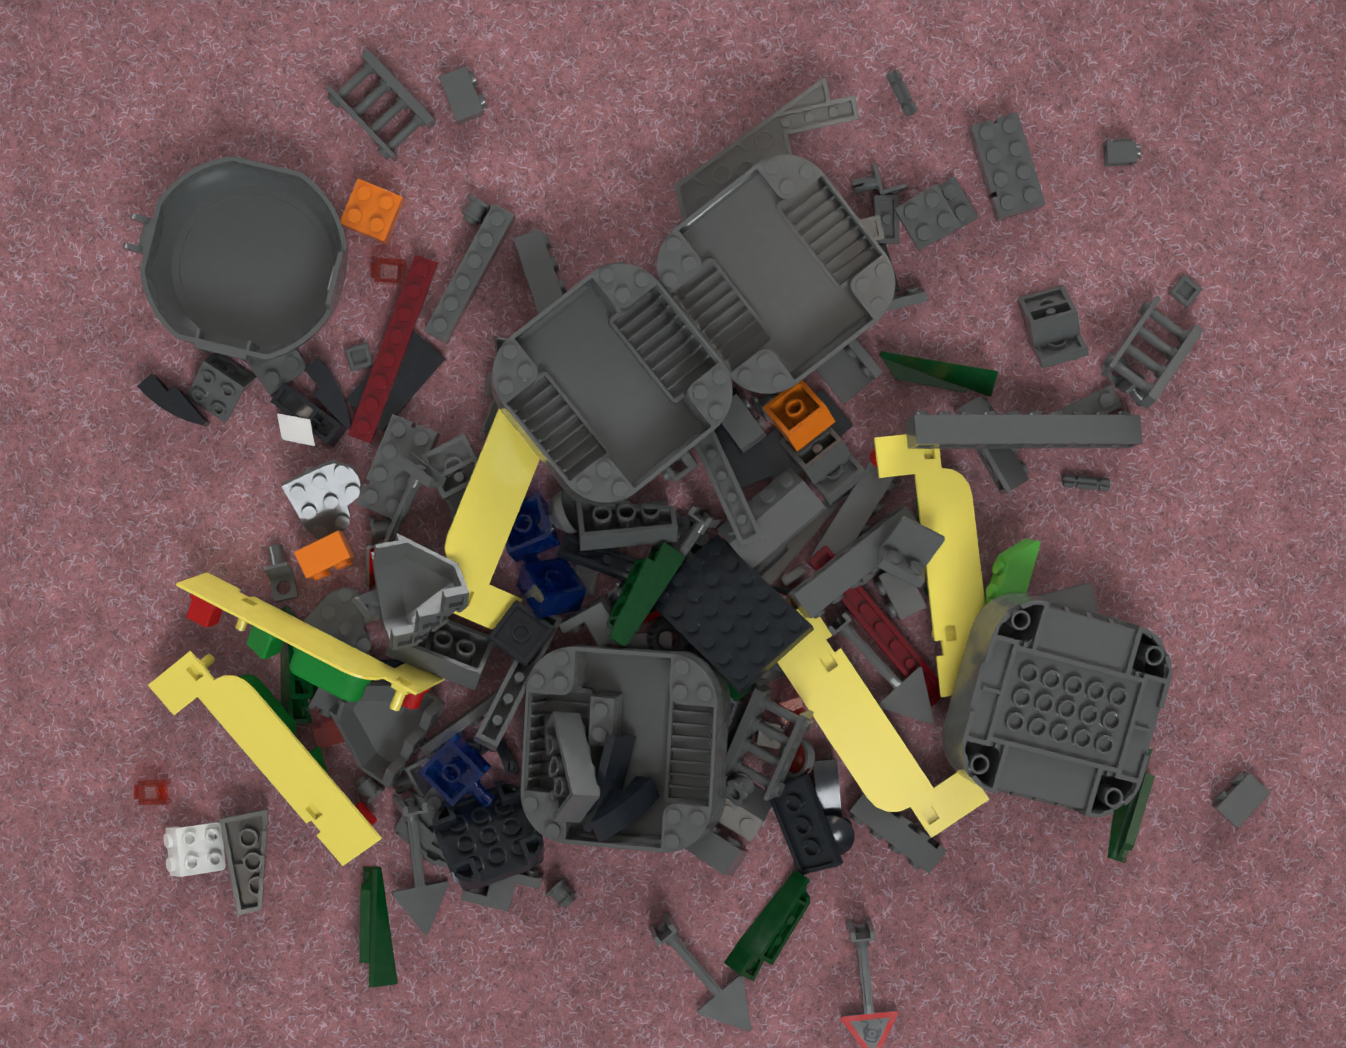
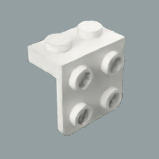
[164,822,226,877]

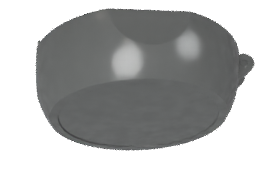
[123,156,348,365]

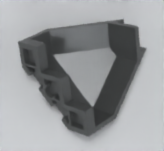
[371,533,469,651]
[328,682,445,788]

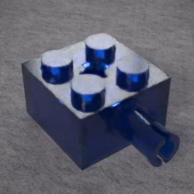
[505,493,561,562]
[516,551,587,618]
[418,732,496,808]

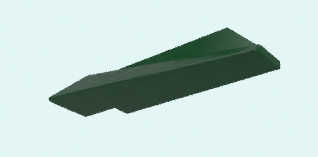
[879,351,998,397]
[607,542,685,646]
[280,606,314,725]
[1107,748,1155,863]
[359,867,398,988]
[724,871,810,982]

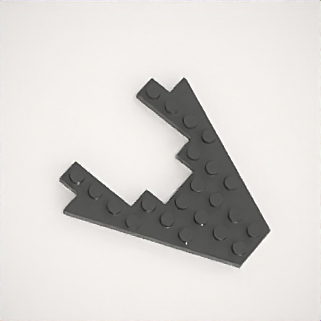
[674,78,885,241]

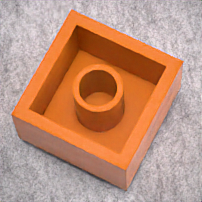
[340,179,405,245]
[762,380,835,451]
[294,531,356,581]

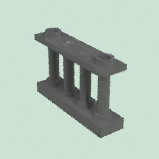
[326,49,436,162]
[1100,296,1203,409]
[725,685,814,801]

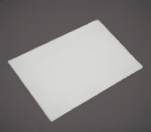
[277,413,315,446]

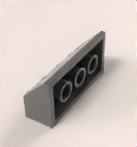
[954,396,1029,494]
[716,466,827,570]
[719,774,772,842]

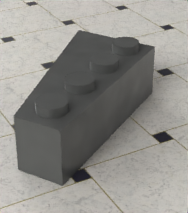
[575,499,678,551]
[544,711,600,823]
[848,791,947,874]
[219,808,268,915]
[685,827,748,876]

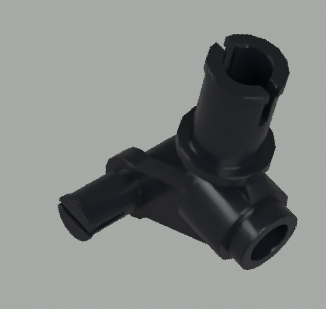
[456,737,519,775]

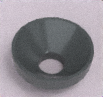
[548,490,578,534]

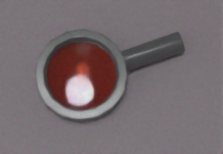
[779,737,815,779]

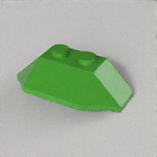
[985,538,1041,605]

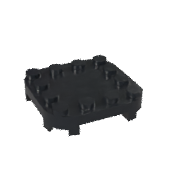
[432,780,545,890]

